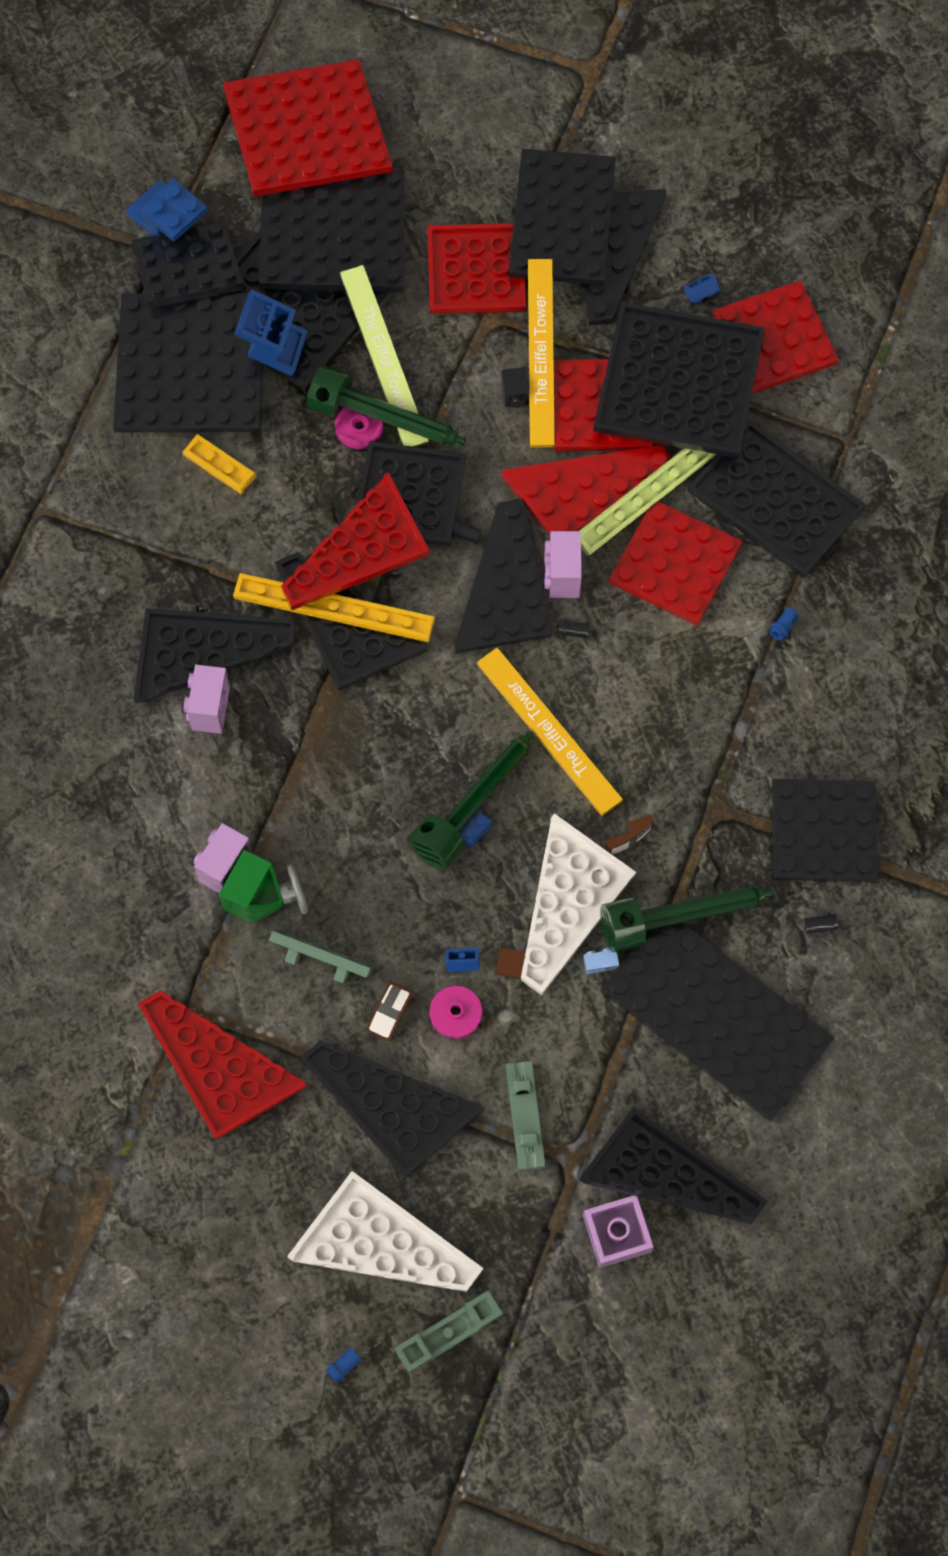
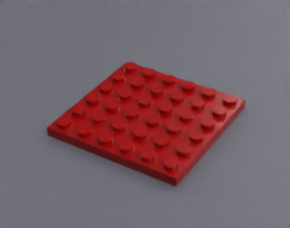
[223,59,393,197]

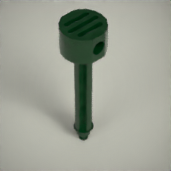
[307,364,466,446]
[408,730,535,871]
[600,885,774,953]

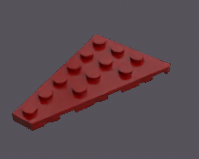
[501,445,672,536]
[281,473,430,610]
[137,990,307,1140]

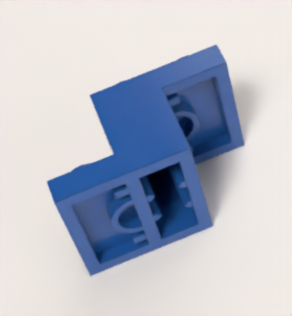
[126,179,208,242]
[234,289,308,376]

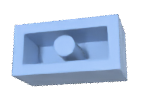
[583,948,619,974]

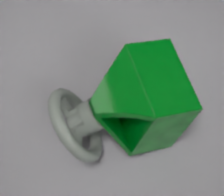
[219,850,308,923]

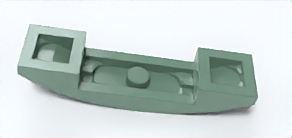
[394,1290,503,1373]

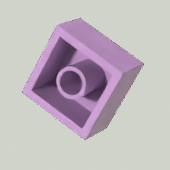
[544,531,581,598]
[184,665,230,734]
[194,823,253,893]
[583,1195,653,1268]

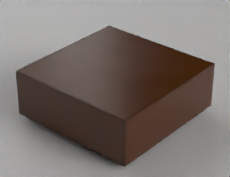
[495,947,526,979]

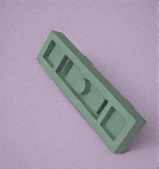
[269,929,374,983]
[505,1061,545,1171]

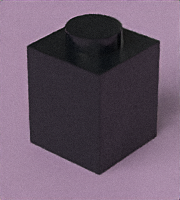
[501,367,529,408]

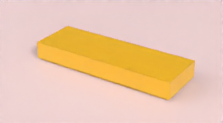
[183,434,256,495]

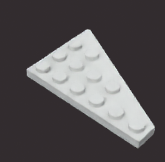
[521,814,636,995]
[287,1171,483,1292]

